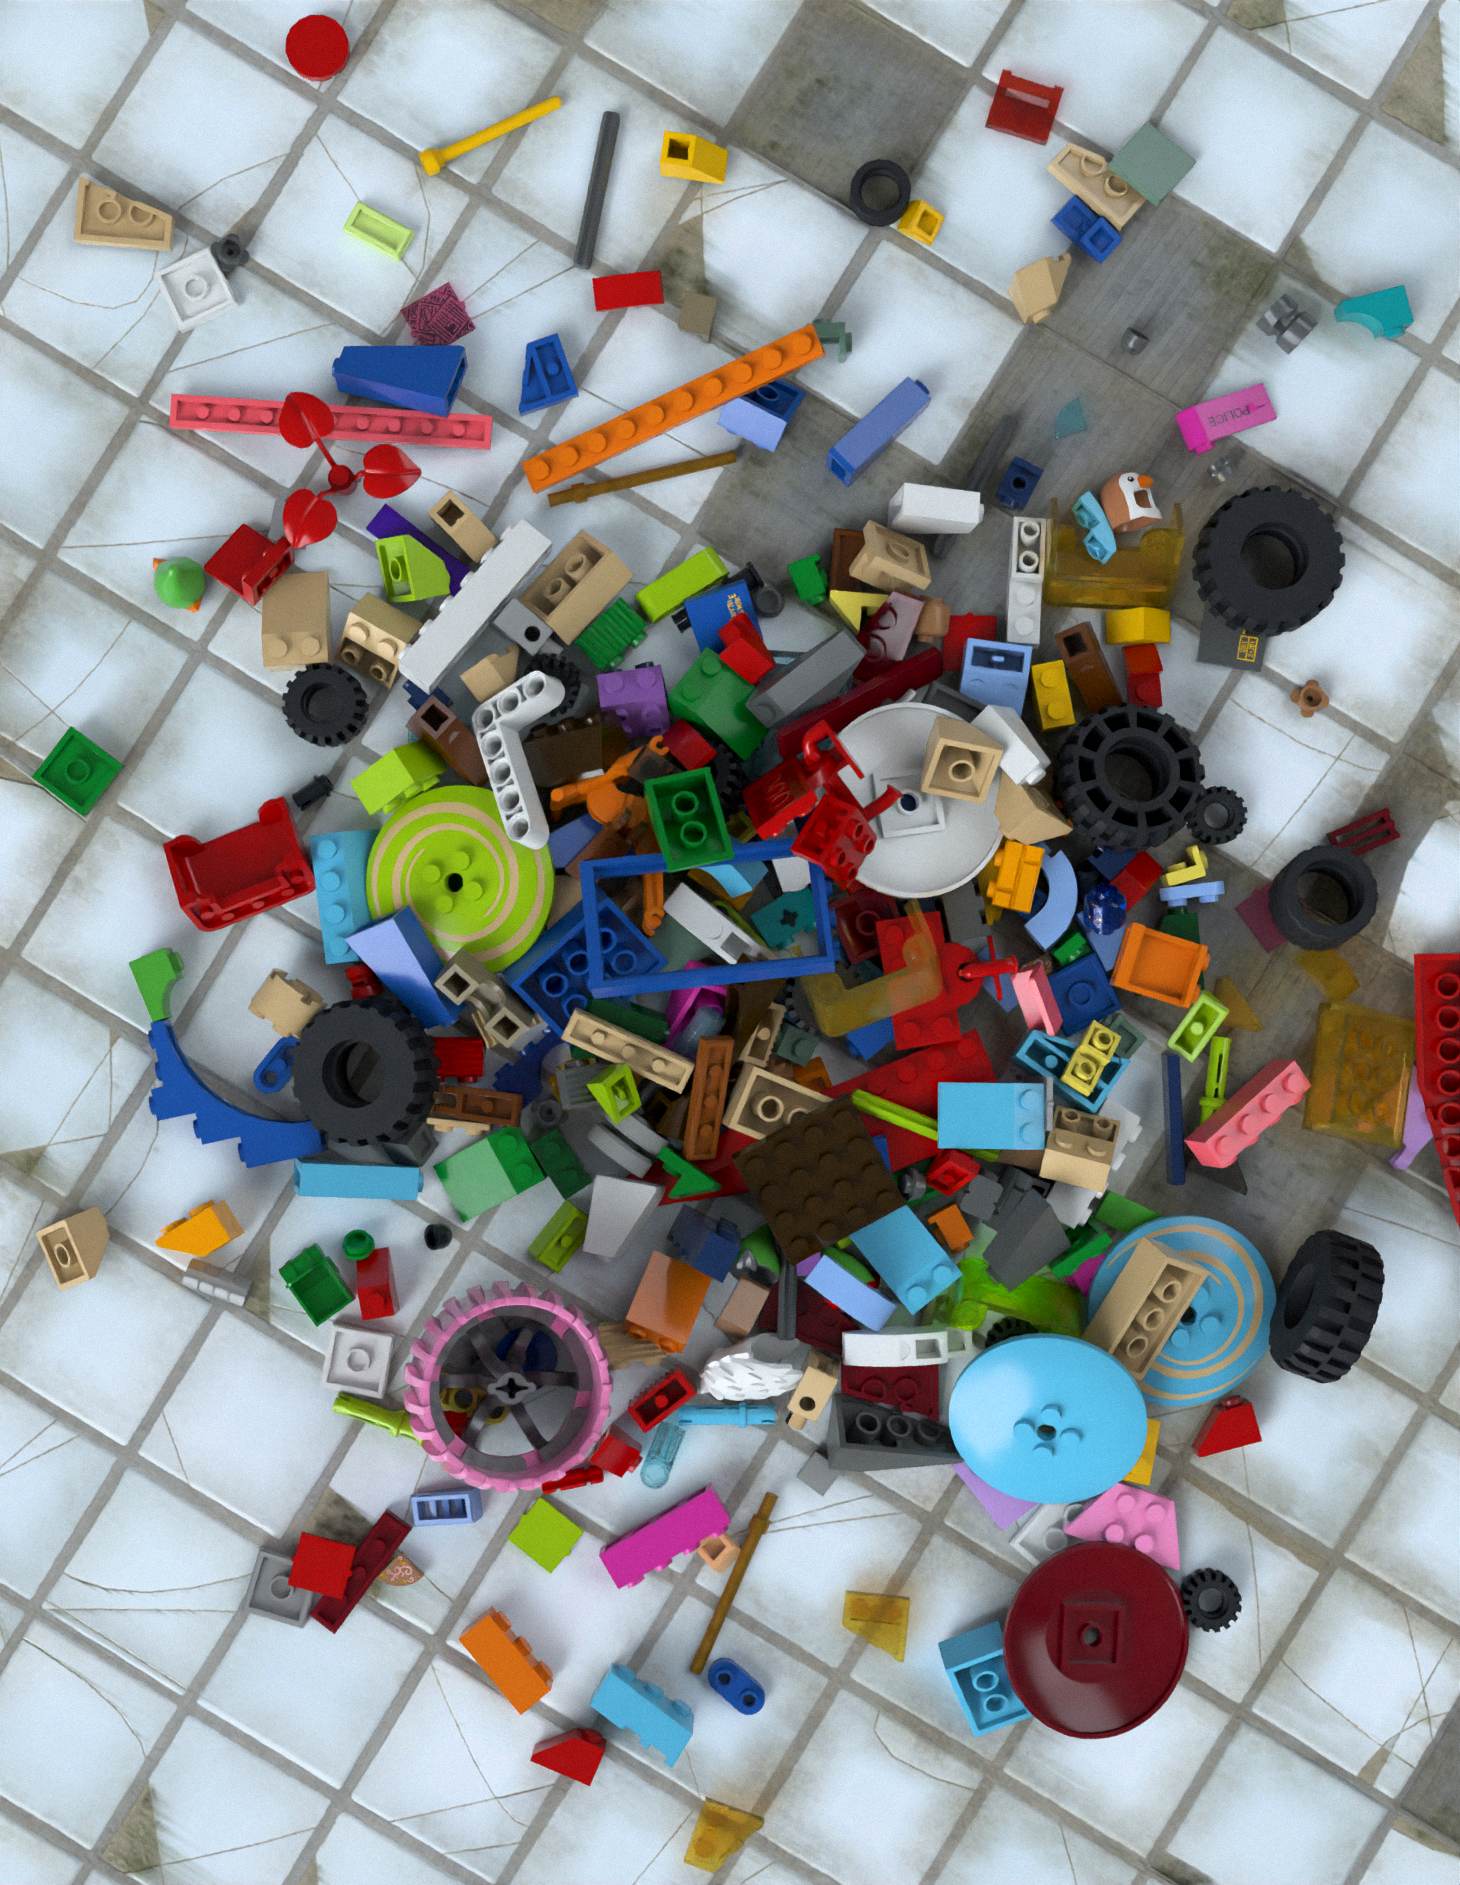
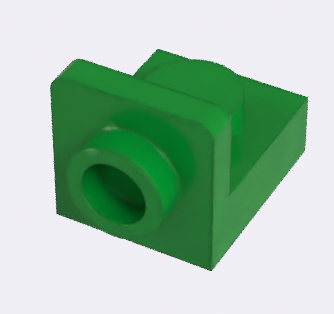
[1049,929,1091,966]

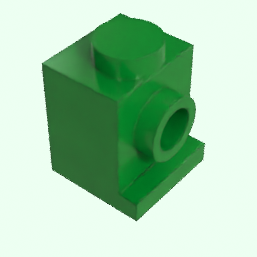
[787,553,829,607]

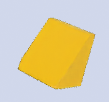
[897,200,945,246]

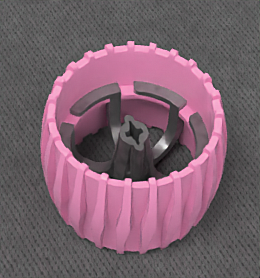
[403,1281,613,1493]

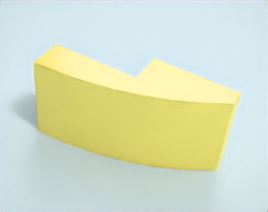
[1059,1020,1121,1097]

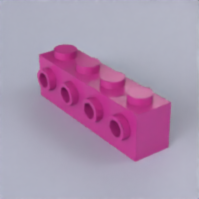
[599,1482,731,1589]

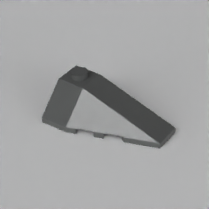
[745,627,867,730]
[826,1392,964,1472]

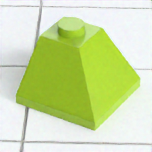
[375,534,450,604]

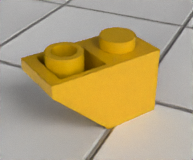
[660,131,729,185]

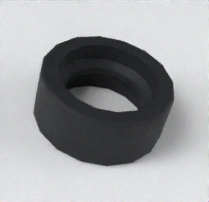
[849,159,911,227]

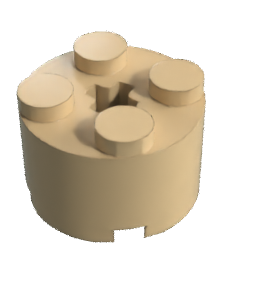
[248,968,327,1040]

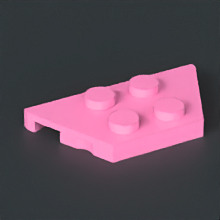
[1062,1481,1180,1571]

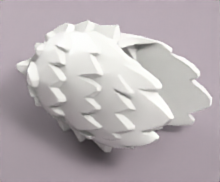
[699,1332,804,1401]

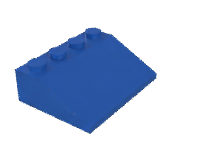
[502,885,669,1046]

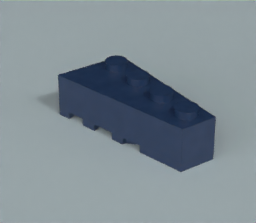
[666,1204,741,1283]

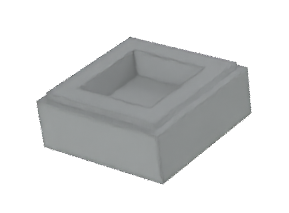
[797,1449,842,1497]

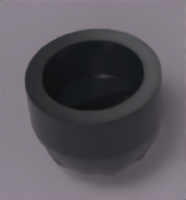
[424,1223,453,1250]

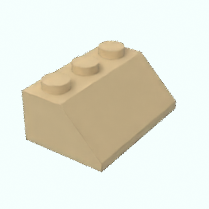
[517,530,634,646]

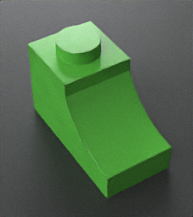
[129,948,184,1022]

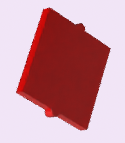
[942,612,997,671]
[287,1532,357,1600]

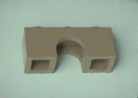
[434,947,535,1048]

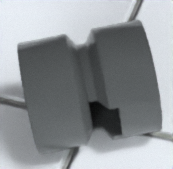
[1256,292,1318,355]

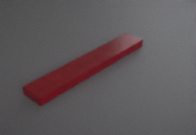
[777,646,942,761]

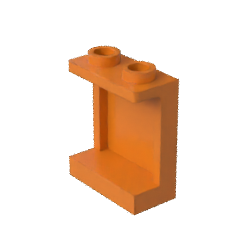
[1109,922,1210,1008]
[621,1250,712,1354]

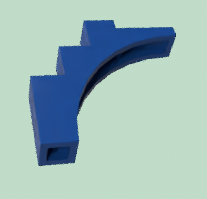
[148,1020,328,1168]

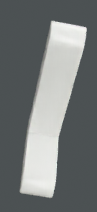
[471,671,565,850]

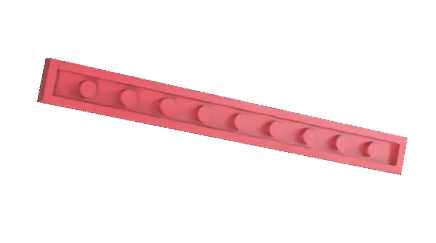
[169,394,493,451]

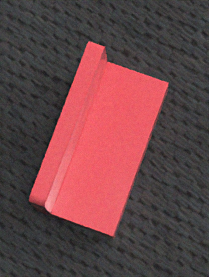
[1009,963,1063,1037]

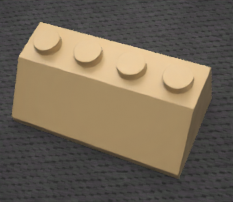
[1080,1236,1209,1381]

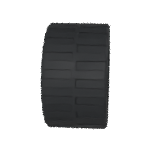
[1268,845,1379,951]

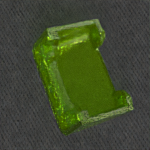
[941,1257,1081,1339]

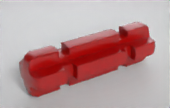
[541,1465,604,1494]

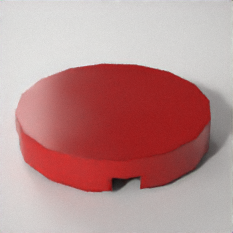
[285,15,350,81]

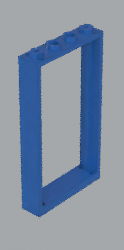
[579,837,841,999]

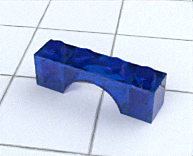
[492,1025,566,1110]

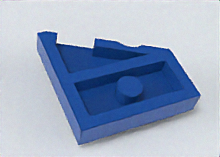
[519,333,579,417]

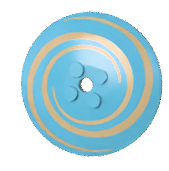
[1086,1214,1276,1406]

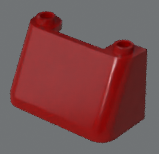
[163,796,316,932]

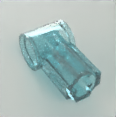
[669,1005,726,1074]
[640,1421,686,1489]

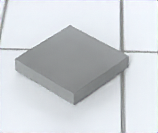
[241,1546,315,1629]

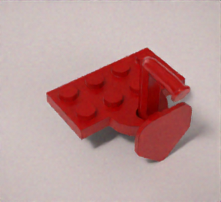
[741,719,903,840]
[875,911,1019,1050]

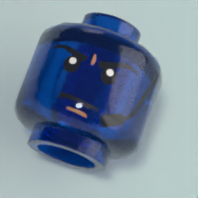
[1083,884,1127,935]

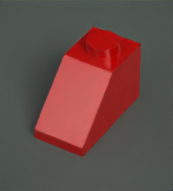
[1097,851,1164,916]
[356,1247,400,1321]
[1192,1395,1262,1458]
[589,1423,643,1478]
[530,1727,607,1786]

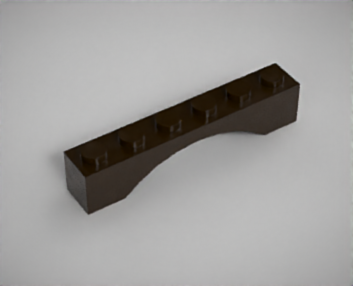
[642,952,786,1141]

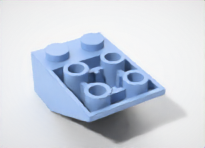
[958,638,1032,718]

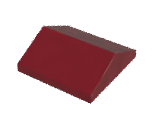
[828,887,901,965]

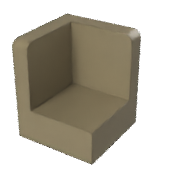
[678,291,718,344]

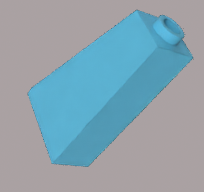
[293,1158,424,1200]

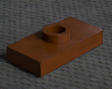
[827,528,865,593]

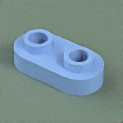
[1159,881,1225,907]

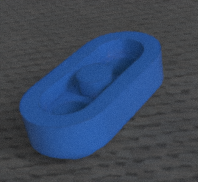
[253,1036,301,1094]
[708,1658,765,1715]

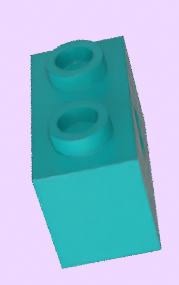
[750,886,816,951]

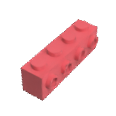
[1184,1059,1312,1168]

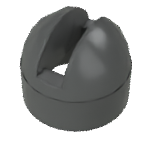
[1121,327,1150,355]

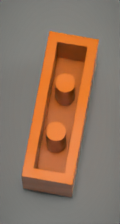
[459,1606,553,1715]

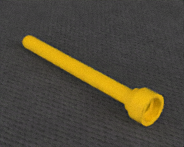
[418,96,562,177]

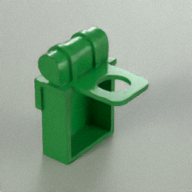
[278,1243,356,1327]

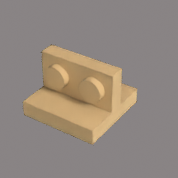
[849,520,931,594]

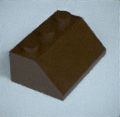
[521,709,630,790]

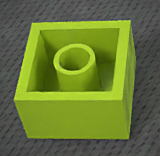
[349,740,448,816]

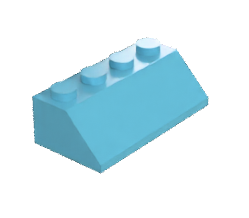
[309,829,379,965]

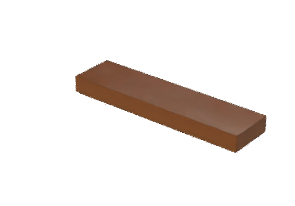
[682,1035,735,1161]

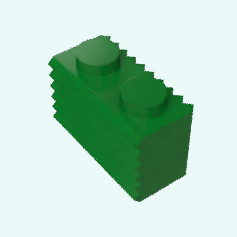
[575,597,649,673]

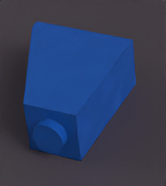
[547,813,636,873]

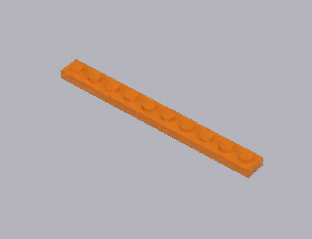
[521,323,826,494]

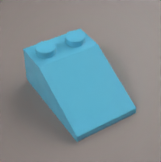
[938,1082,1045,1150]
[849,1205,963,1315]
[938,1621,1033,1737]

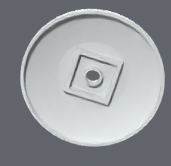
[815,702,1003,899]

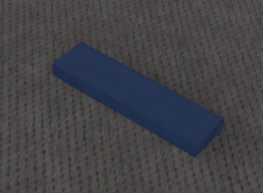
[1161,1054,1186,1185]

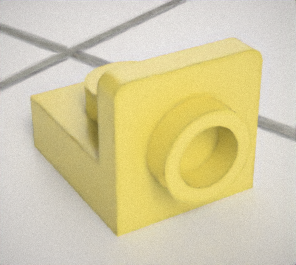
[1160,845,1208,888]

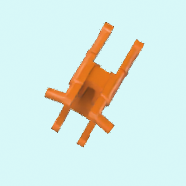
[549,735,669,938]

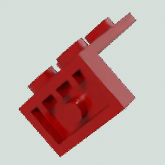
[204,524,295,606]
[790,794,877,891]

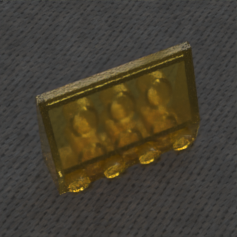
[1302,1001,1416,1149]

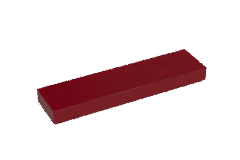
[309,1509,413,1634]

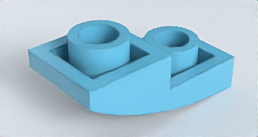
[1072,491,1117,565]

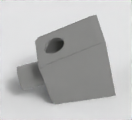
[491,597,563,658]

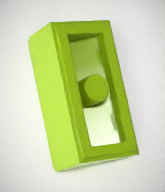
[1166,989,1230,1063]
[528,1200,589,1274]

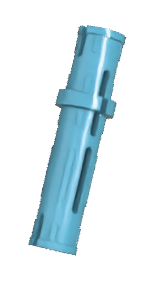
[678,1402,775,1428]

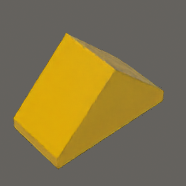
[1105,607,1171,645]

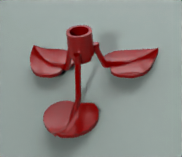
[279,392,422,549]

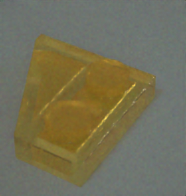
[842,1590,910,1662]
[684,1797,764,1873]

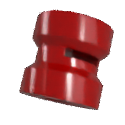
[344,963,384,1000]

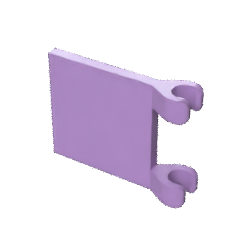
[1352,1064,1433,1170]
[951,1461,1038,1531]

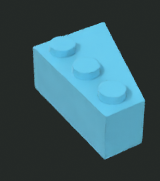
[1008,1030,1131,1114]
[590,1663,694,1768]

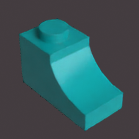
[1333,285,1414,340]

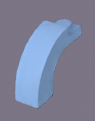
[1021,841,1077,953]
[805,1254,898,1332]

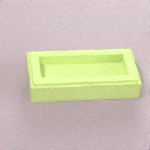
[343,201,415,262]

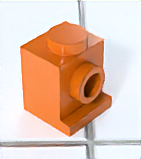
[925,1201,974,1254]

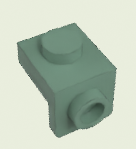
[806,318,852,362]
[1100,1013,1147,1060]
[770,1021,820,1067]

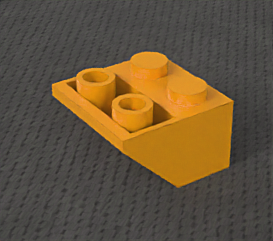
[155,1200,245,1257]

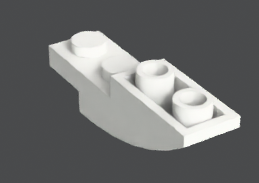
[1005,516,1046,649]
[663,881,780,964]
[842,1321,972,1367]

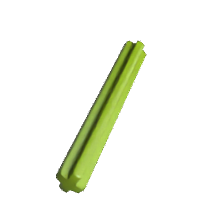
[850,1089,1000,1162]

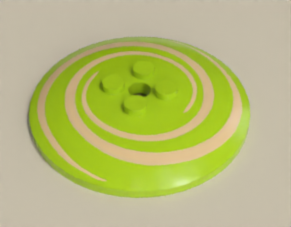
[366,785,556,974]

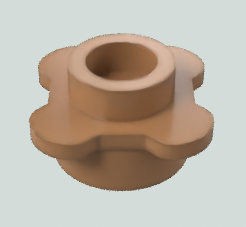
[1290,680,1329,718]

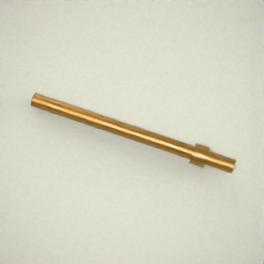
[547,450,737,507]
[690,1492,778,1675]

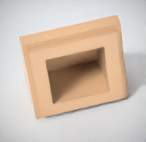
[696,1532,742,1573]

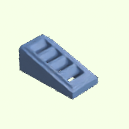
[410,1486,483,1527]

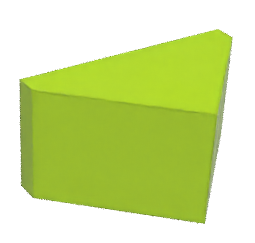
[586,1063,642,1125]

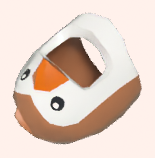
[1099,472,1163,534]

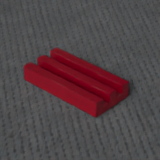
[1327,808,1401,855]

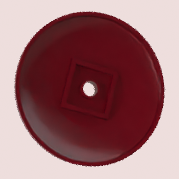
[1003,1541,1189,1739]

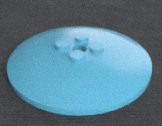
[949,1333,1147,1504]

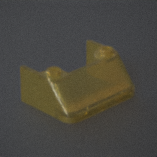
[1042,497,1186,610]
[789,899,943,1037]

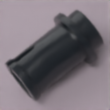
[291,774,334,812]
[1074,861,1100,903]

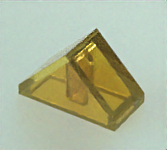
[1293,949,1361,1008]
[1213,975,1264,1032]

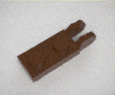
[565,807,647,883]
[433,1084,524,1127]

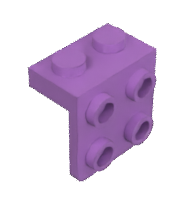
[597,665,671,740]

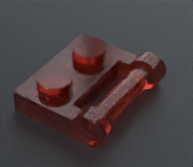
[985,69,1064,146]

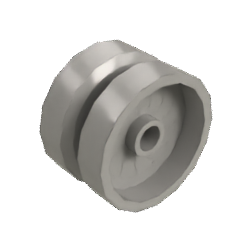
[586,1111,670,1178]

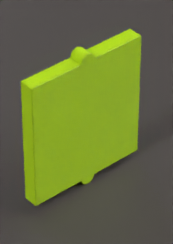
[507,1496,584,1574]

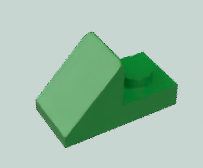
[657,1146,723,1199]

